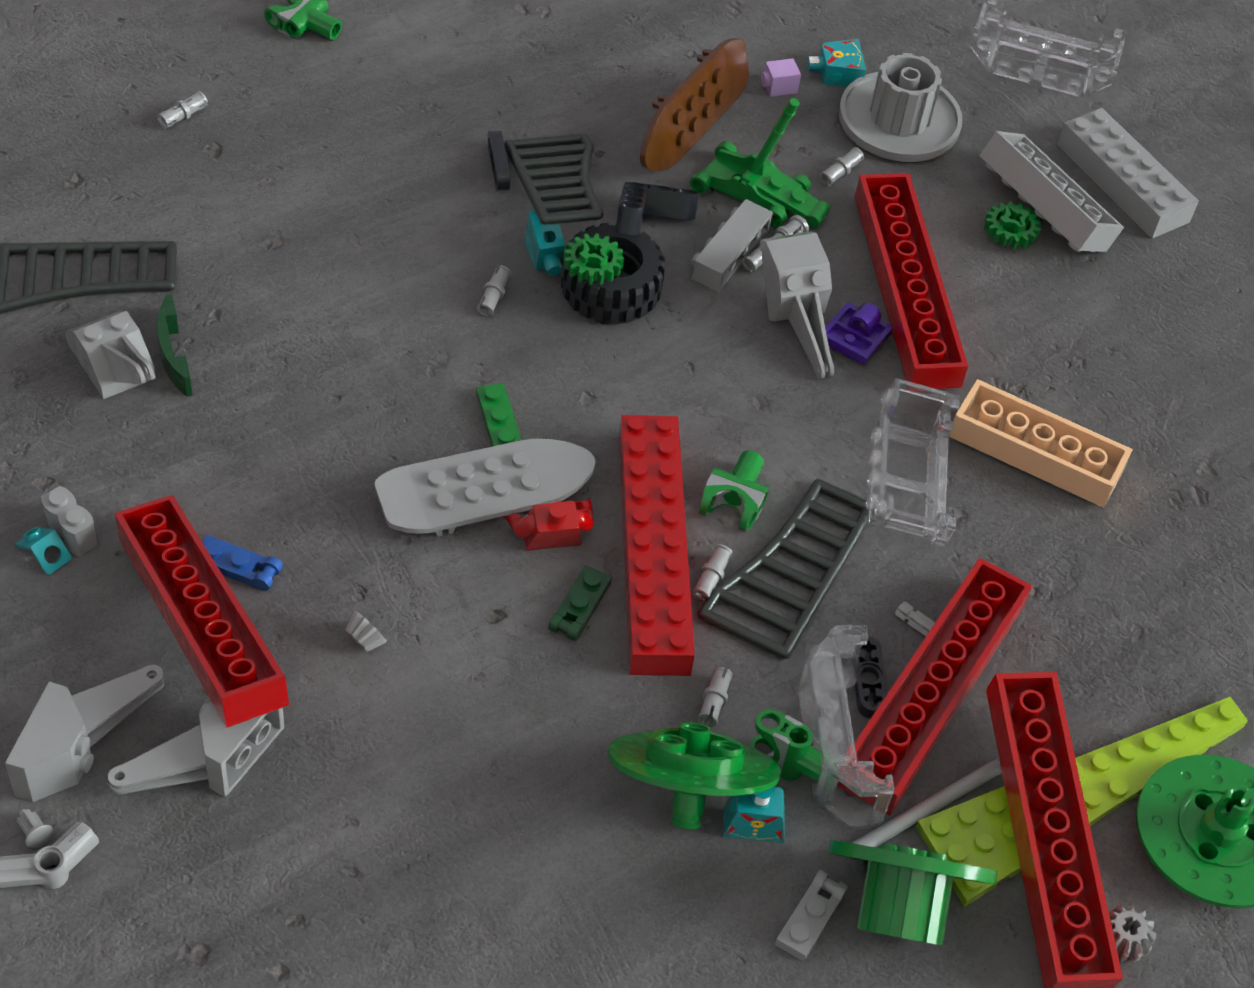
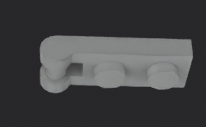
[775,869,849,962]

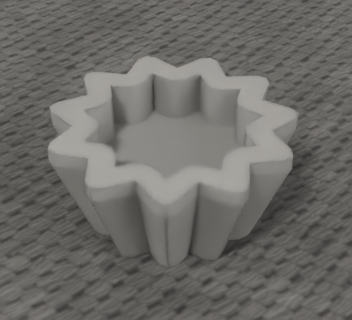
[345,611,387,652]

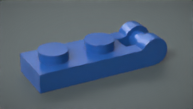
[202,535,283,591]

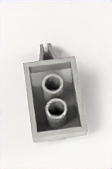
[760,231,834,379]
[65,311,156,399]
[5,665,165,802]
[108,700,284,798]

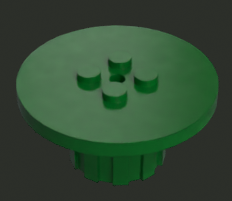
[828,840,998,945]

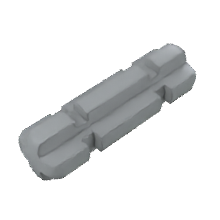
[895,602,935,637]

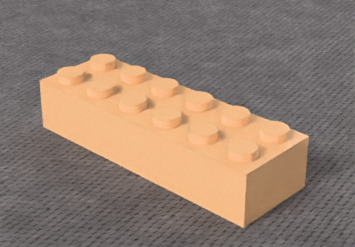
[949,379,1133,508]

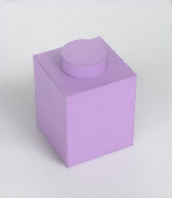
[761,58,801,97]

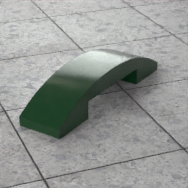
[157,294,192,396]

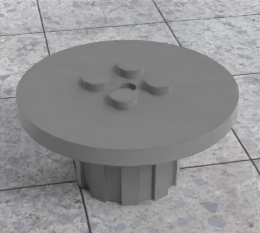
[839,53,962,162]

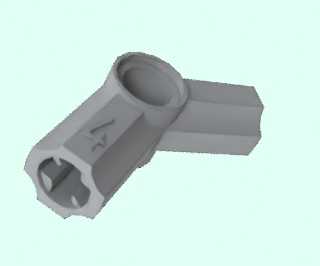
[0,821,99,889]

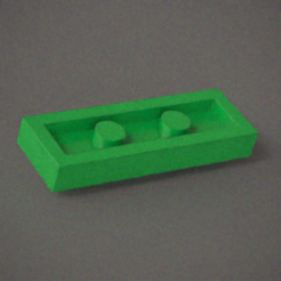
[476,383,521,446]

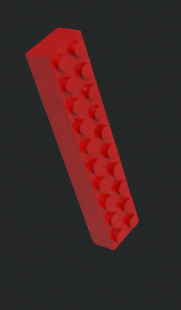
[854,173,969,390]
[618,415,695,676]
[114,495,289,728]
[834,557,1033,816]
[986,672,1123,988]

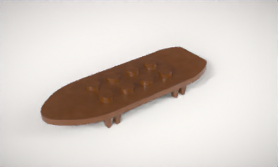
[640,38,749,171]

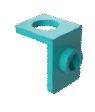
[15,527,72,575]

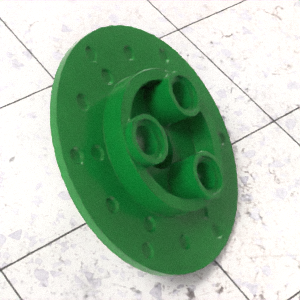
[608,722,781,829]
[1136,754,1254,909]

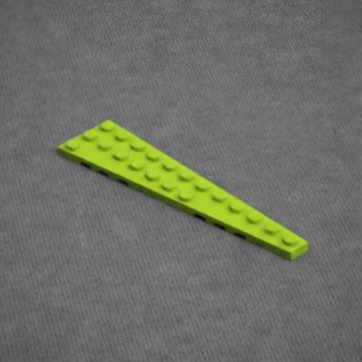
[915,697,1248,908]

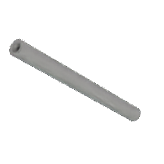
[851,757,1002,847]

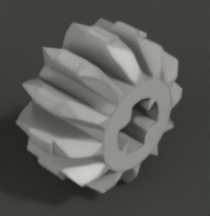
[1108,904,1157,963]

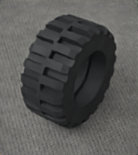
[560,223,665,324]

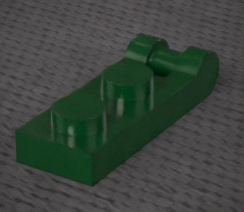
[548,565,612,641]

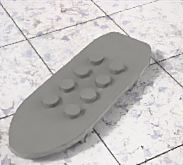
[375,438,595,537]

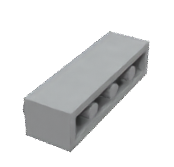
[691,199,773,292]

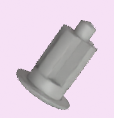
[17,809,54,849]

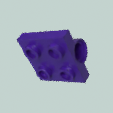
[825,302,893,366]

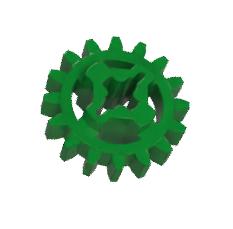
[984,201,1041,250]
[564,233,624,285]

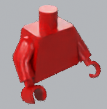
[502,498,593,551]

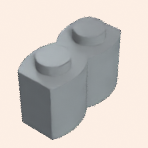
[41,486,98,556]

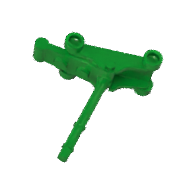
[689,98,830,228]

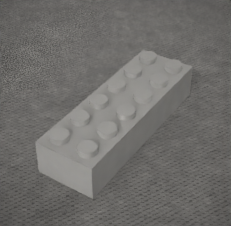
[1057,108,1199,239]
[979,131,1124,252]

